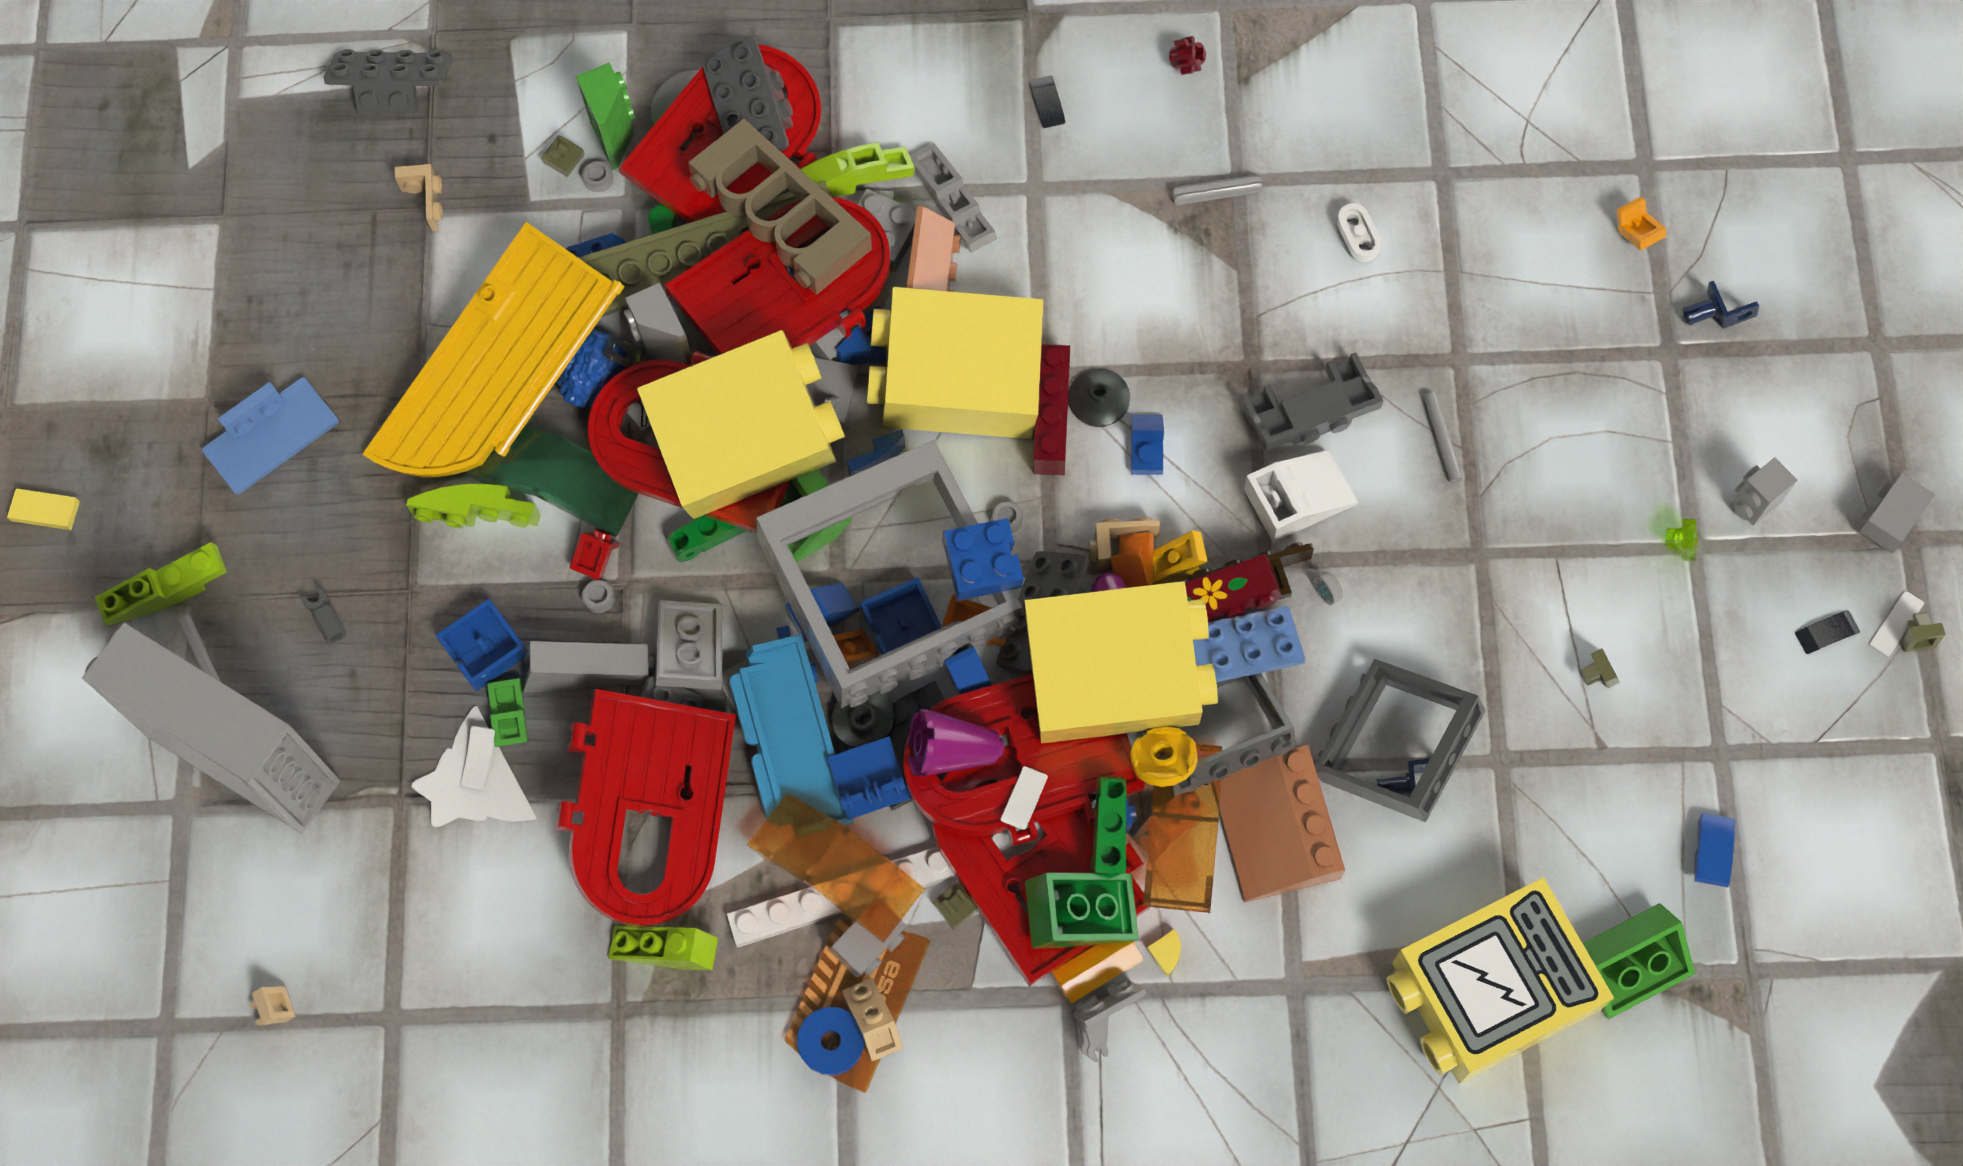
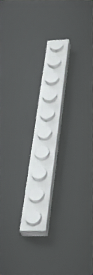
[727,822,1046,948]

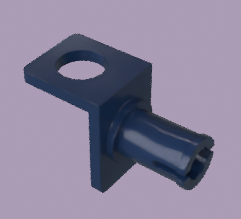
[1683,280,1759,329]
[1376,759,1430,797]

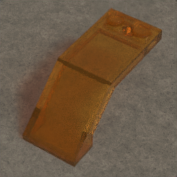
[1143,744,1222,913]
[746,793,925,943]

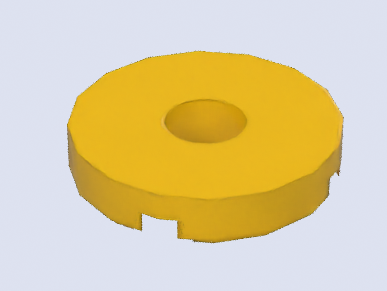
[1130,726,1198,787]

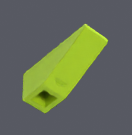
[608,926,718,971]

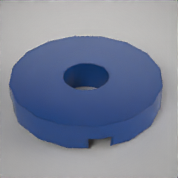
[797,1007,864,1076]

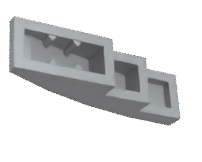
[910,143,997,253]

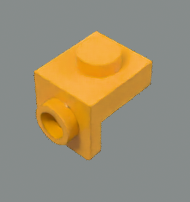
[1617,197,1666,250]

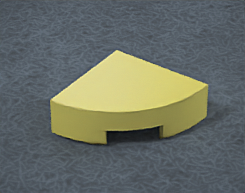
[1147,929,1181,977]

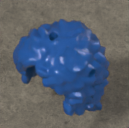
[557,329,627,409]

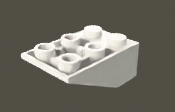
[1244,450,1358,543]

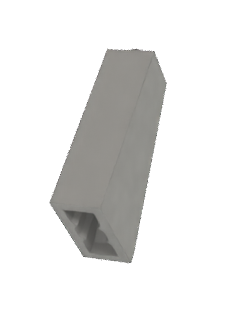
[523,641,654,692]

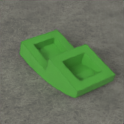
[487,678,528,747]

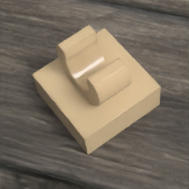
[250,986,295,1025]

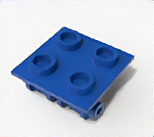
[827,736,910,820]

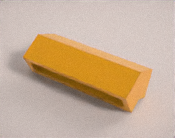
[1052,941,1143,1004]

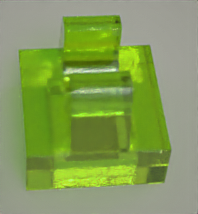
[1665,519,1699,561]

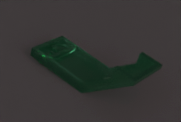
[466,427,638,538]

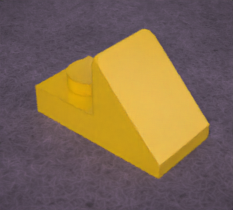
[1153,530,1207,584]

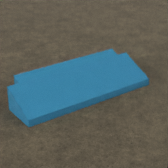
[729,634,854,840]

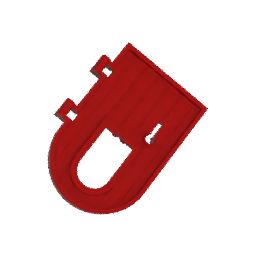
[619,45,821,223]
[665,196,891,355]
[588,351,816,533]
[904,674,1145,846]
[554,689,736,926]
[932,747,1152,987]

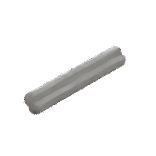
[1173,175,1263,205]

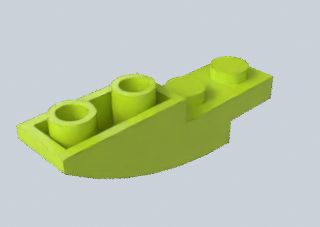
[800,142,915,197]
[406,484,541,528]
[95,542,227,626]

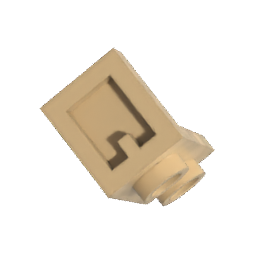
[395,164,443,231]
[842,979,903,1061]

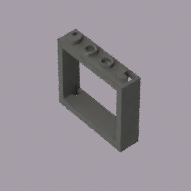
[1315,659,1485,823]
[1140,673,1296,796]

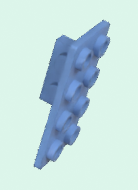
[202,377,339,495]
[1193,606,1305,682]

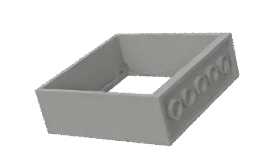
[756,440,1022,708]
[82,623,340,835]

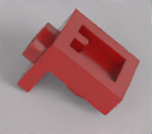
[569,528,620,580]

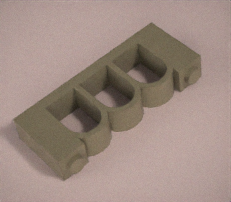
[688,119,872,295]

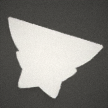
[412,706,537,828]

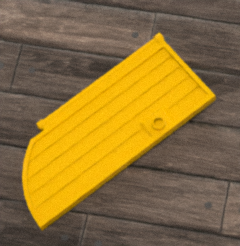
[362,222,624,477]

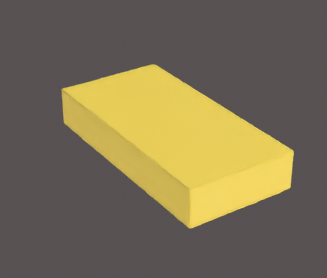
[7,489,80,530]

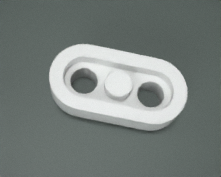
[1337,203,1381,262]

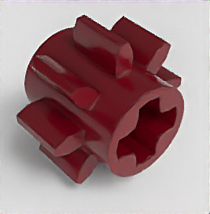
[1169,36,1206,75]

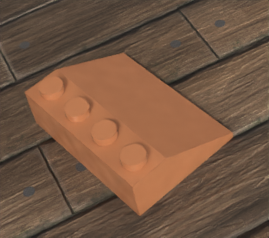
[1211,745,1345,903]

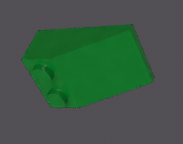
[1025,873,1139,948]

